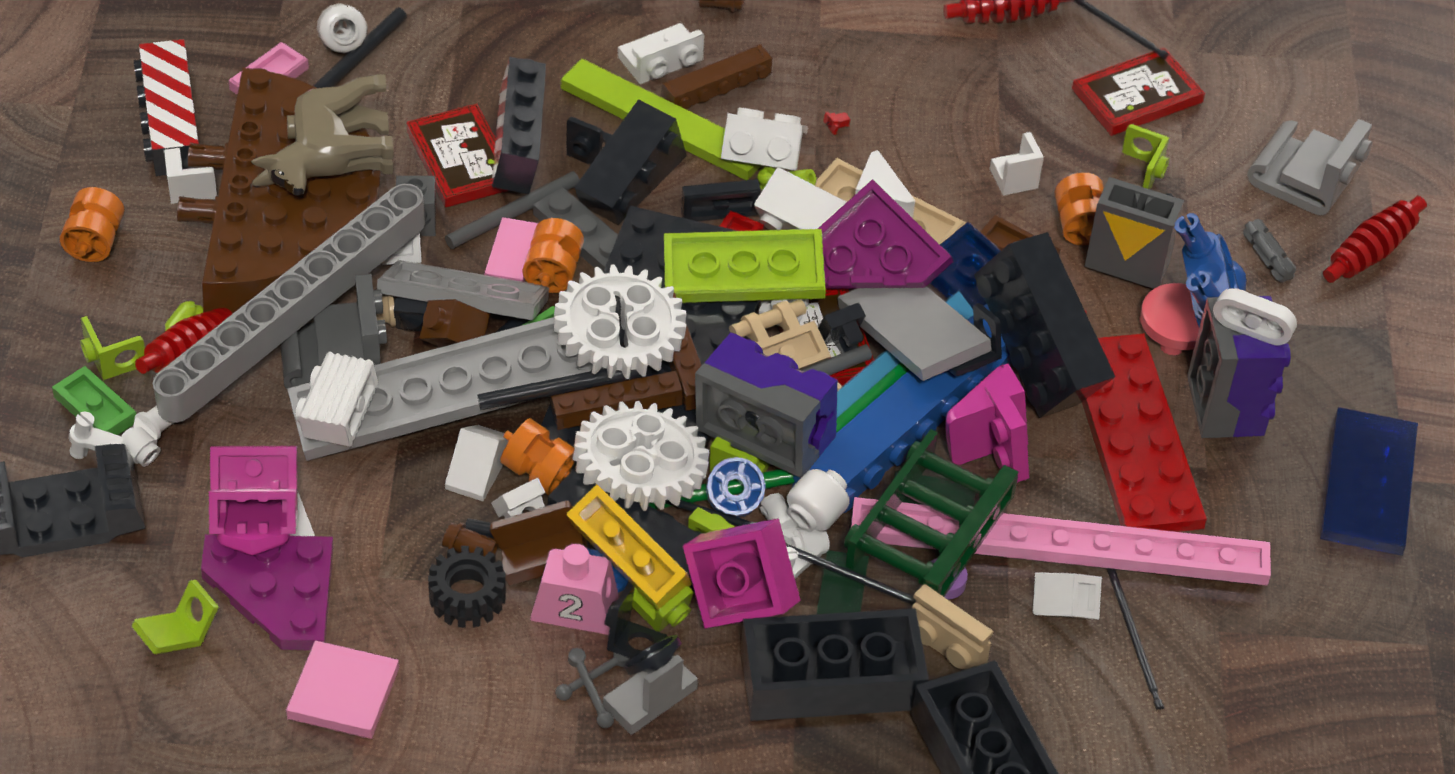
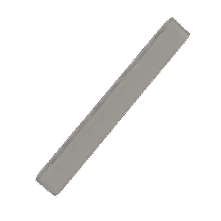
[153,184,425,422]

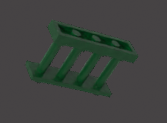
[844,429,1019,597]

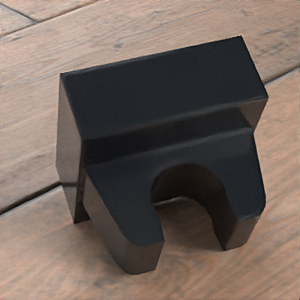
[818,302,866,354]

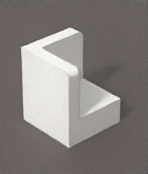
[990,132,1044,196]
[164,148,217,204]
[1033,573,1102,619]

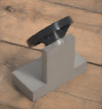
[603,635,698,735]

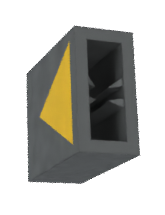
[1085,177,1184,289]

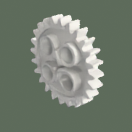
[554,265,686,379]
[573,401,709,511]

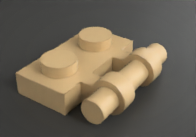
[729,299,831,370]

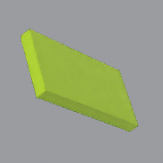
[664,229,826,303]

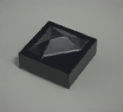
[393,298,428,331]

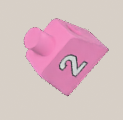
[531,544,619,635]

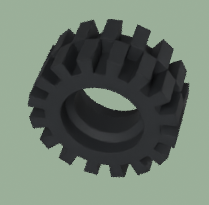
[428,546,506,628]

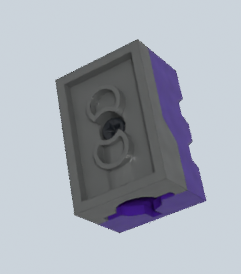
[1187,296,1291,438]
[695,332,838,478]

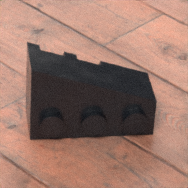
[574,99,687,226]

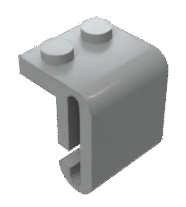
[1248,119,1373,215]

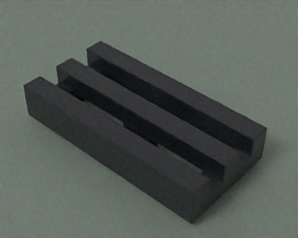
[681,179,760,221]

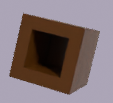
[420,299,490,347]

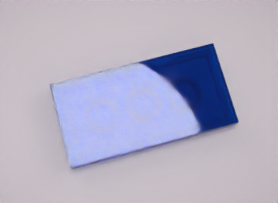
[1320,407,1418,556]

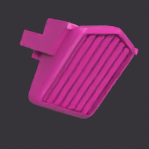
[946,364,1029,483]
[209,446,298,555]

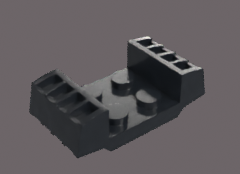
[0,444,146,557]

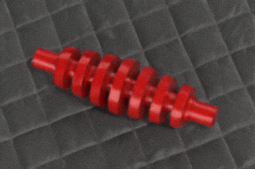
[943,0,1074,23]
[1323,196,1427,283]
[135,308,233,374]

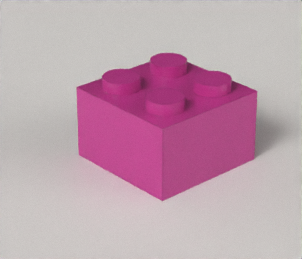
[683,518,800,628]

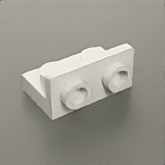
[618,23,704,84]

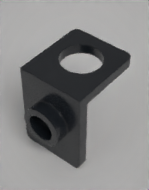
[566,117,612,165]
[948,303,1002,376]
[605,583,668,659]

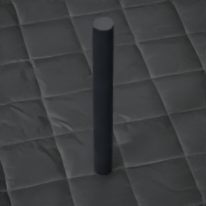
[313,7,407,88]
[477,368,642,410]

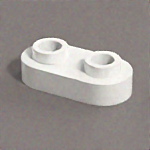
[1213,288,1297,345]

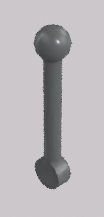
[568,648,614,729]
[555,653,630,701]

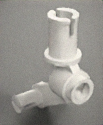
[69,405,175,467]
[759,493,829,578]

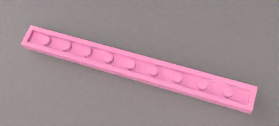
[851,497,1271,586]

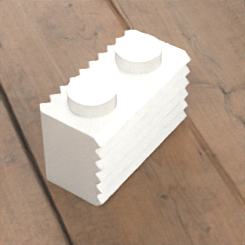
[295,352,378,447]

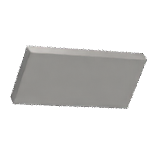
[377,260,550,320]
[838,286,991,381]

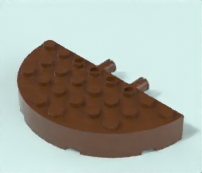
[177,67,380,313]

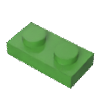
[52,366,136,435]

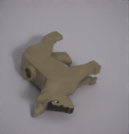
[251,74,393,196]

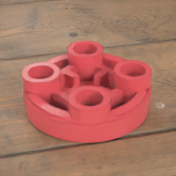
[1139,283,1199,355]

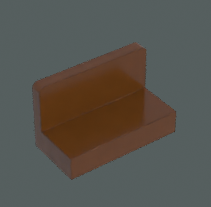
[490,501,588,586]

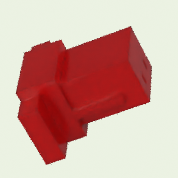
[823,112,851,135]

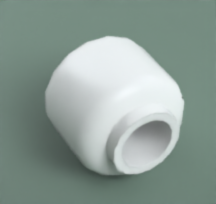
[317,3,367,53]
[787,469,849,532]

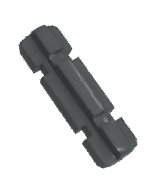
[1244,218,1296,283]

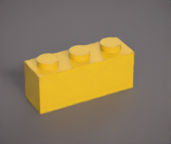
[566,484,692,610]

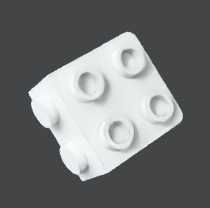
[721,107,808,170]

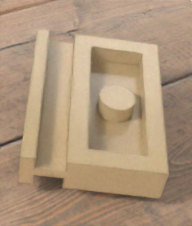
[912,584,993,670]

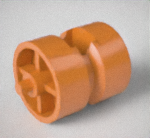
[1055,173,1104,245]
[60,187,124,262]
[522,218,584,293]
[500,418,575,495]

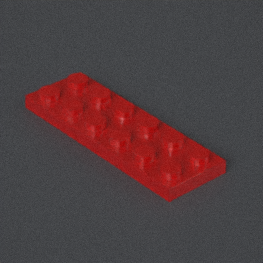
[1082,333,1207,532]

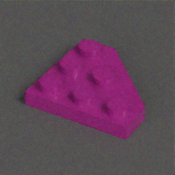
[818,179,953,288]
[201,534,334,650]

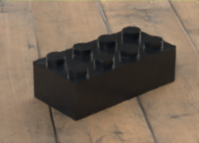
[974,232,1115,418]
[741,608,929,721]
[911,660,1059,774]

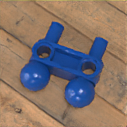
[1175,213,1247,328]

